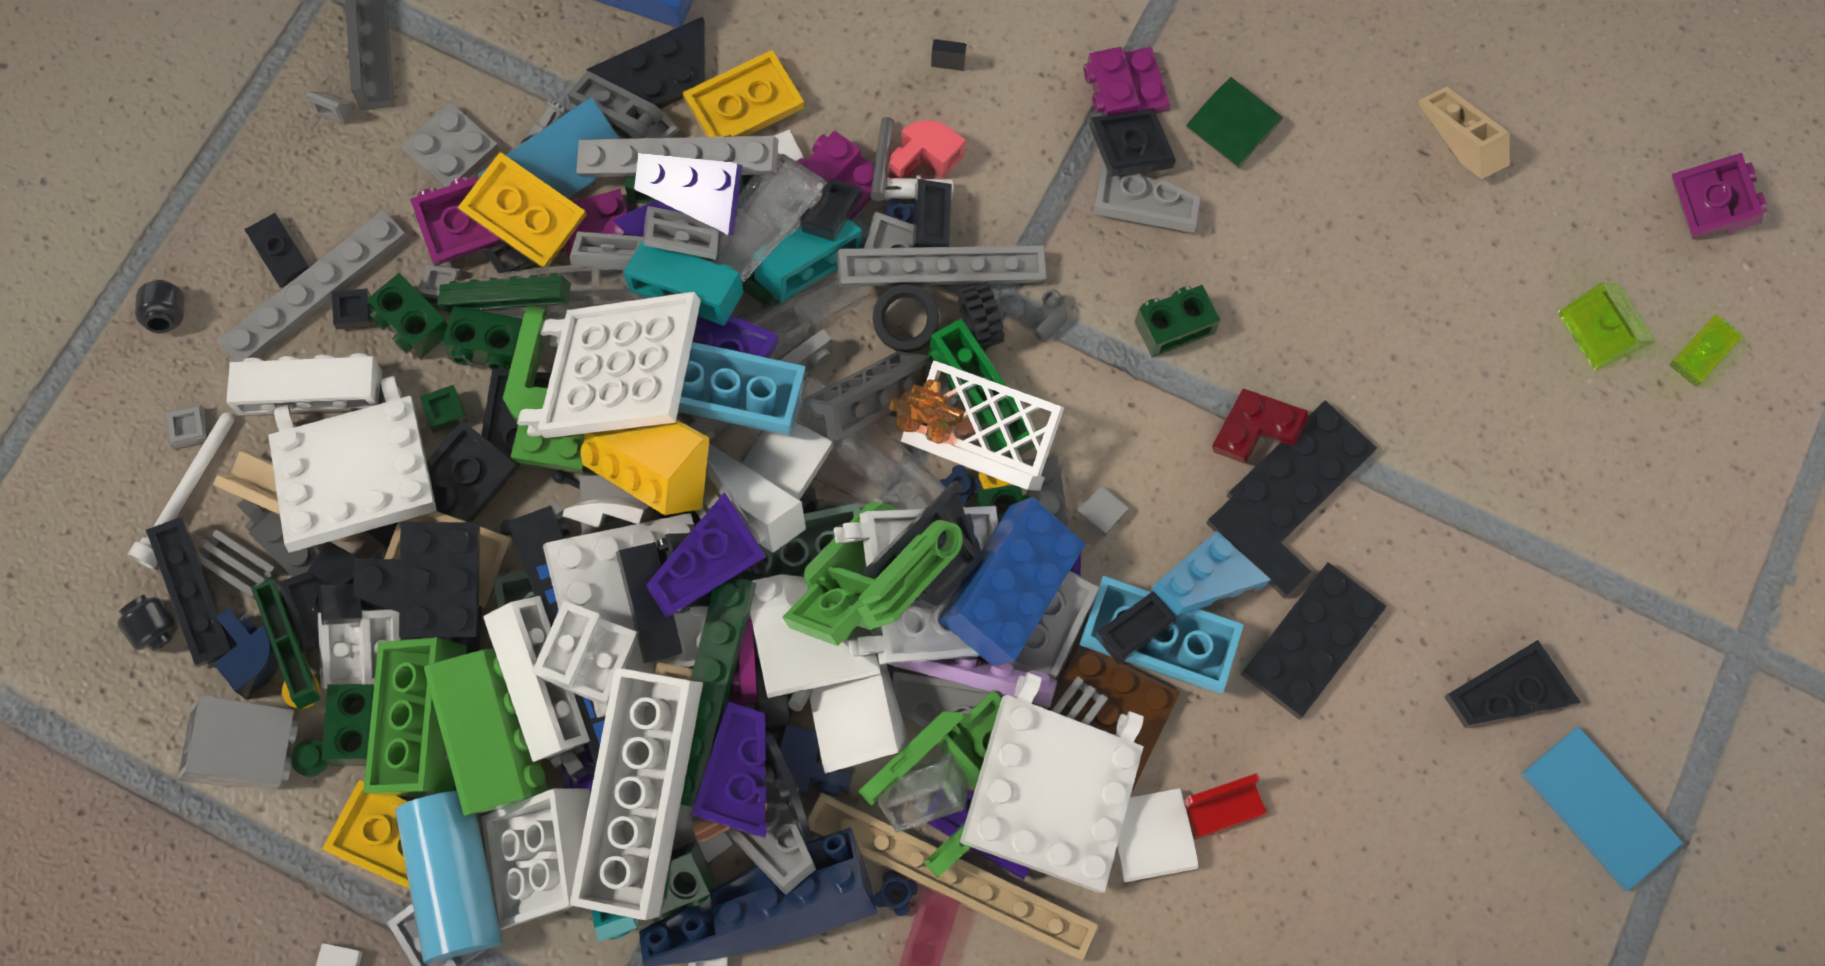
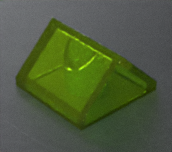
[1558,283,1655,371]

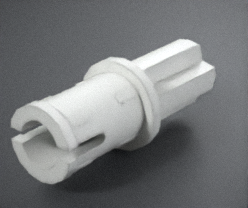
[885,175,954,199]

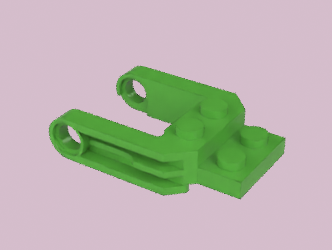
[503,305,585,474]
[782,501,963,646]
[858,690,1002,878]

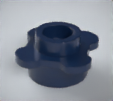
[886,198,915,224]
[938,465,981,506]
[874,871,918,916]

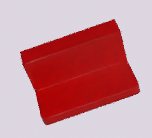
[1184,773,1267,840]

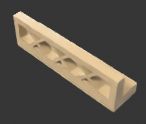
[213,450,363,542]

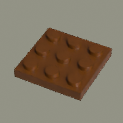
[1047,645,1180,793]

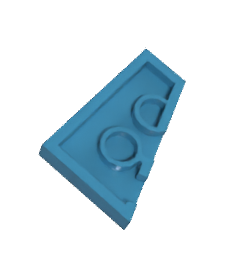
[1151,531,1271,615]

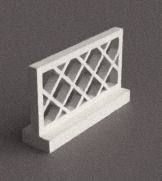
[901,360,1064,491]

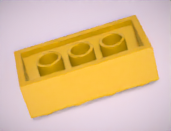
[581,419,709,515]

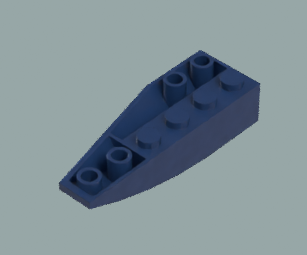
[639,827,878,966]

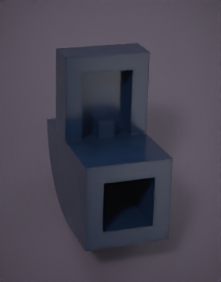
[214,608,279,700]
[780,724,852,798]

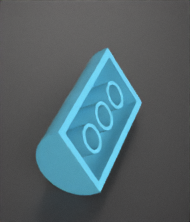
[678,342,806,436]
[1079,576,1244,695]
[395,791,503,964]

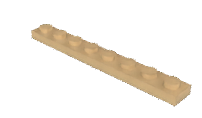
[808,793,1098,962]

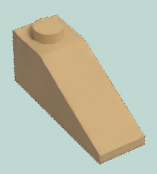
[1419,86,1510,179]

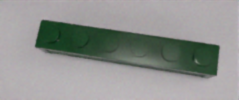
[438,273,571,313]
[251,578,321,710]

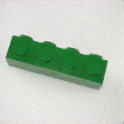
[928,318,1037,458]

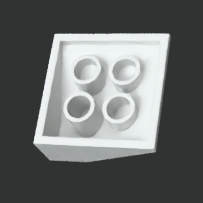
[750,575,881,698]
[481,788,591,930]

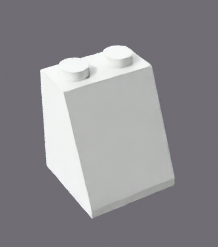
[809,658,909,773]

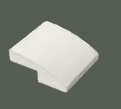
[742,423,834,500]
[562,497,653,527]
[532,600,638,706]
[318,609,401,688]
[1116,788,1198,882]

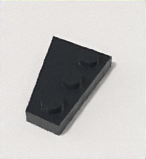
[481,368,551,476]
[1444,640,1581,728]

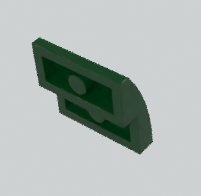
[1186,77,1283,169]

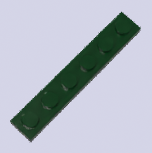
[681,577,757,807]

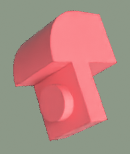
[889,120,966,179]

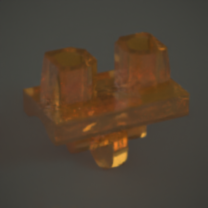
[889,379,964,444]

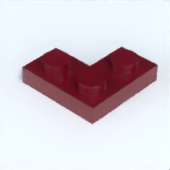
[1212,388,1309,464]

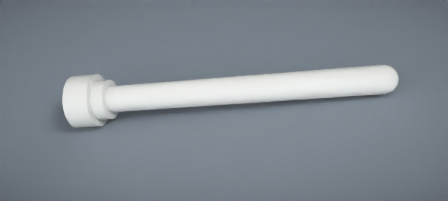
[127,412,234,569]

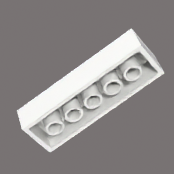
[570,667,703,920]

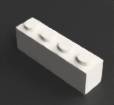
[226,353,382,416]
[708,443,806,552]
[483,596,590,762]

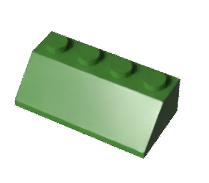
[363,637,467,797]
[424,649,548,816]

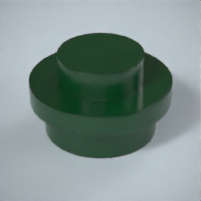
[291,739,329,777]

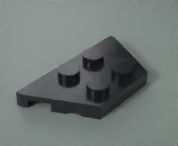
[586,17,706,109]
[860,481,983,609]

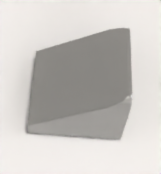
[306,92,355,124]

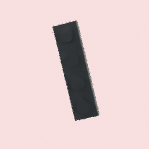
[146,516,233,667]

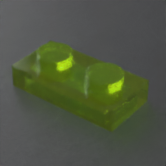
[1669,314,1743,387]

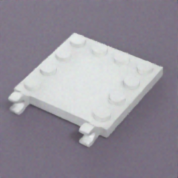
[517,292,701,438]
[268,376,437,553]
[834,506,998,664]
[543,513,708,718]
[959,672,1144,893]

